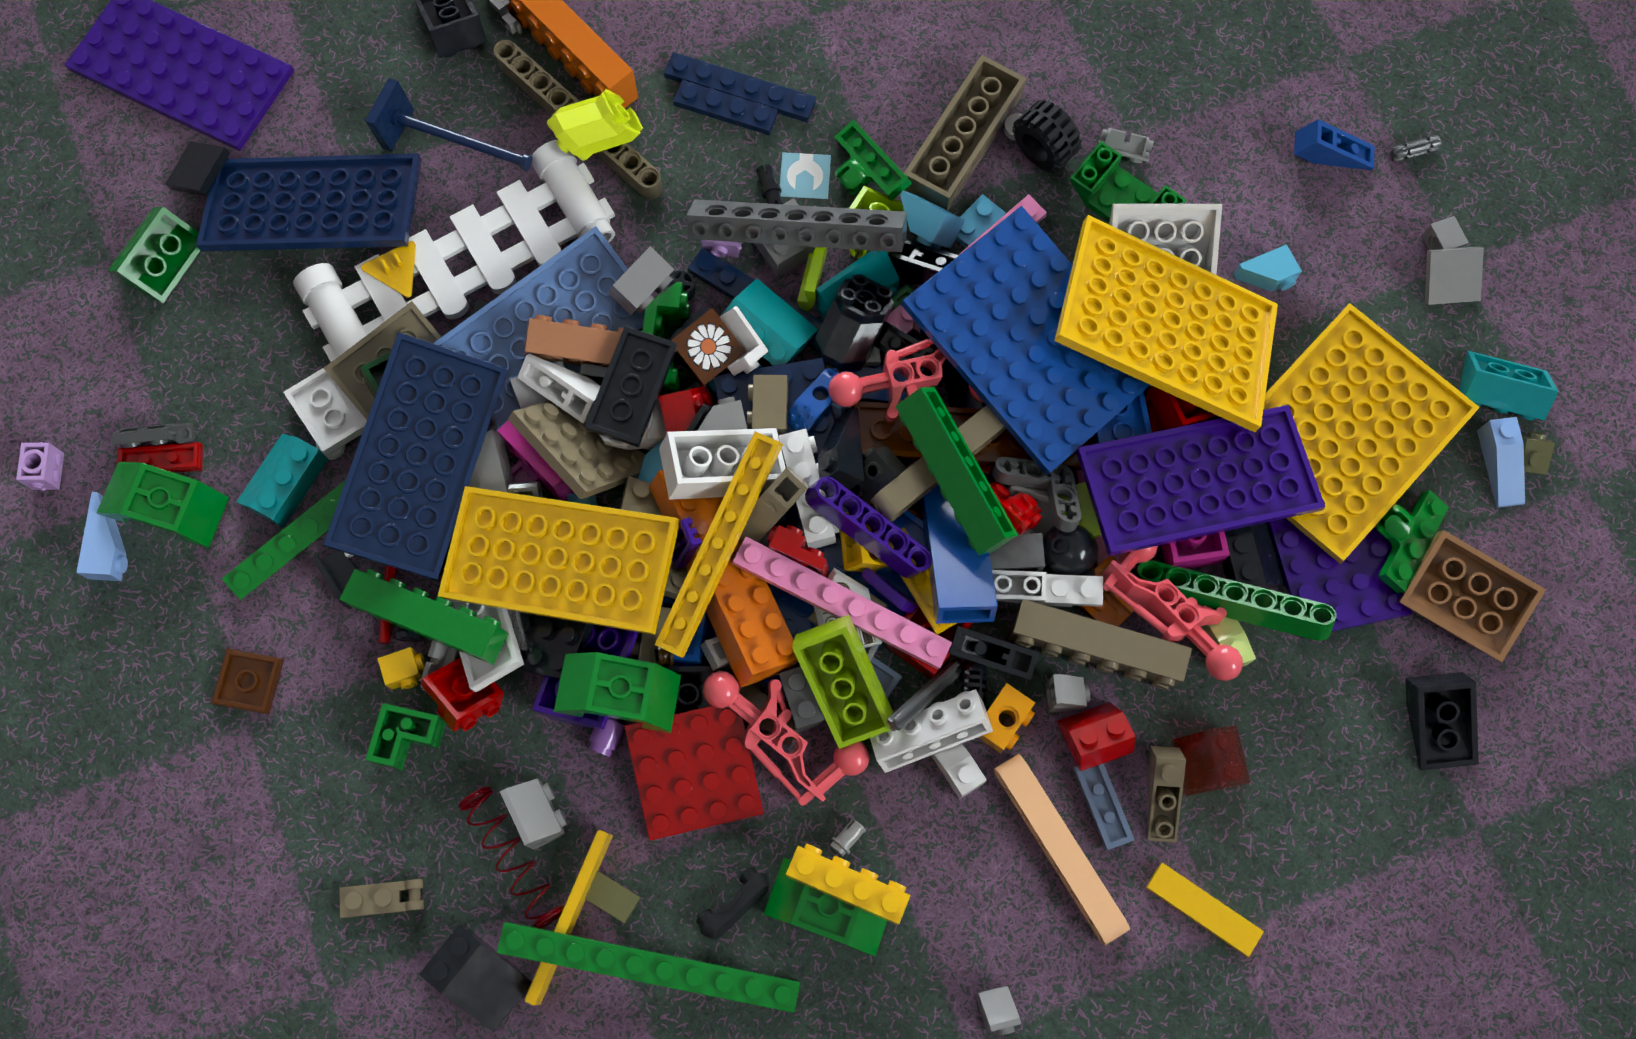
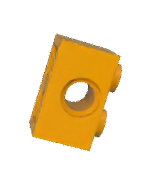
[977,683,1035,754]

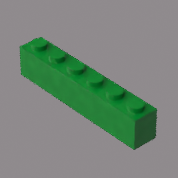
[896,387,1018,555]
[339,569,509,665]

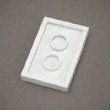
[283,366,367,456]

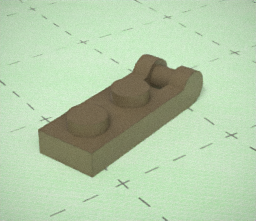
[340,879,424,918]

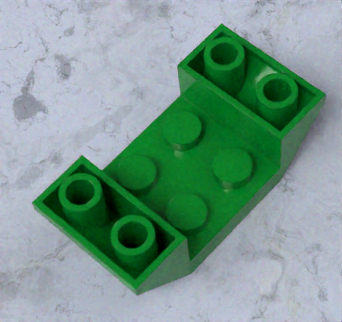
[1070,141,1187,222]
[642,282,690,395]
[96,462,229,549]
[554,652,681,733]
[763,858,887,956]

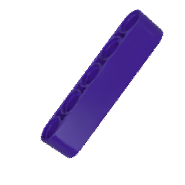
[805,476,932,578]

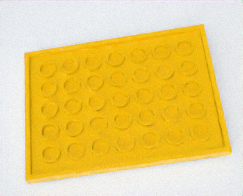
[1054,215,1278,432]
[1263,303,1480,564]

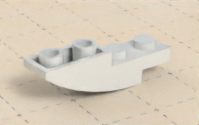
[992,570,1103,607]

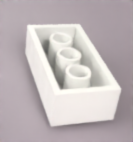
[659,428,786,500]

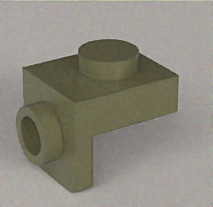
[1521,431,1555,475]

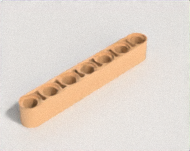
[994,754,1130,946]

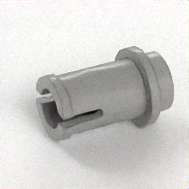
[830,818,866,857]

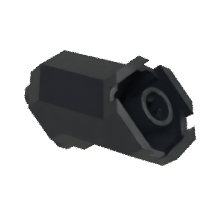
[813,274,894,371]

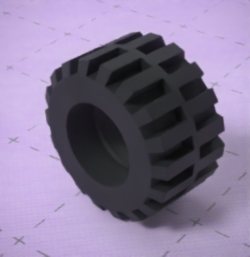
[1012,100,1082,172]

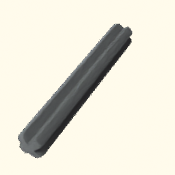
[887,662,963,731]

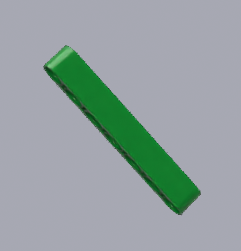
[1136,560,1336,641]

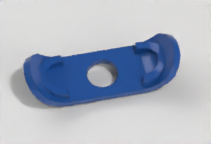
[787,368,839,431]

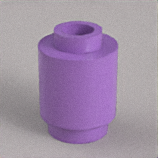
[589,717,625,757]

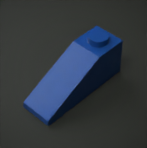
[1294,119,1375,170]

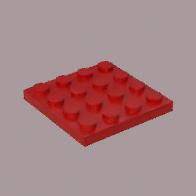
[624,706,764,841]

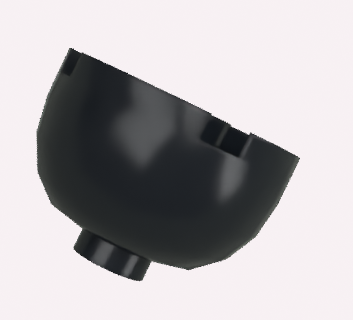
[1043,525,1099,576]

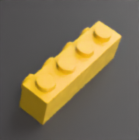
[786,844,911,925]

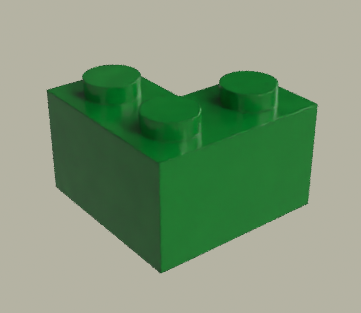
[365,703,446,771]

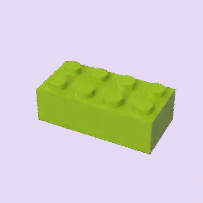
[792,614,894,749]

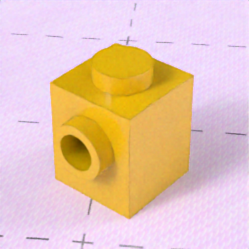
[377,647,426,690]

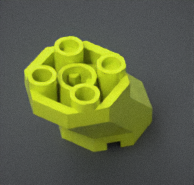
[547,89,643,161]

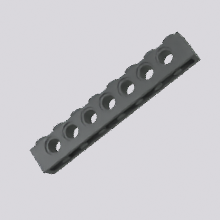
[687,199,907,252]

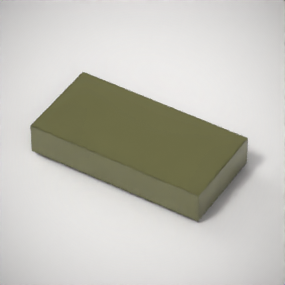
[585,871,641,924]

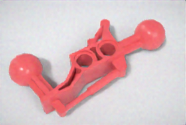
[828,339,984,422]
[1102,546,1243,681]
[703,671,870,806]

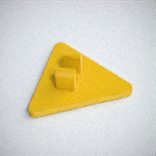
[361,241,416,298]

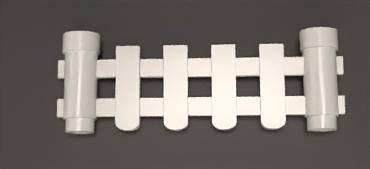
[293,140,615,362]

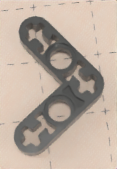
[992,457,1081,532]

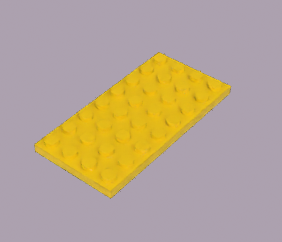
[438,486,680,635]

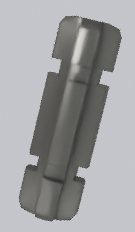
[1390,135,1442,162]

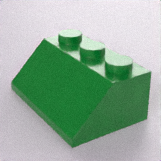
[108,206,200,303]

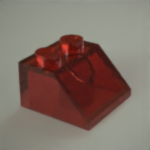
[1173,725,1251,796]

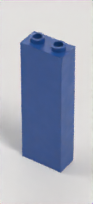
[920,485,998,624]

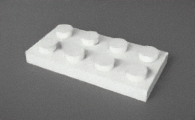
[445,599,524,692]

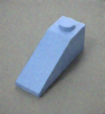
[1477,417,1525,508]
[76,492,128,581]

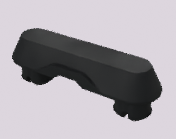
[696,868,769,940]

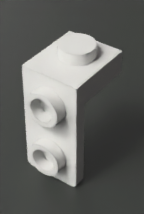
[720,306,768,376]

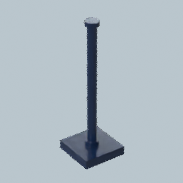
[365,78,533,171]

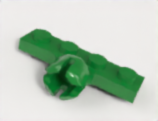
[834,120,912,201]
[1375,490,1449,594]

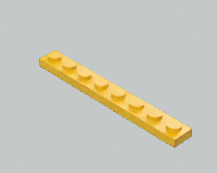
[655,431,783,658]

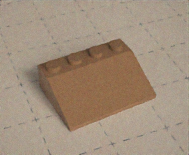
[1398,530,1546,663]

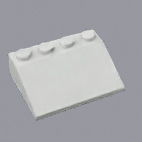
[1109,204,1222,275]

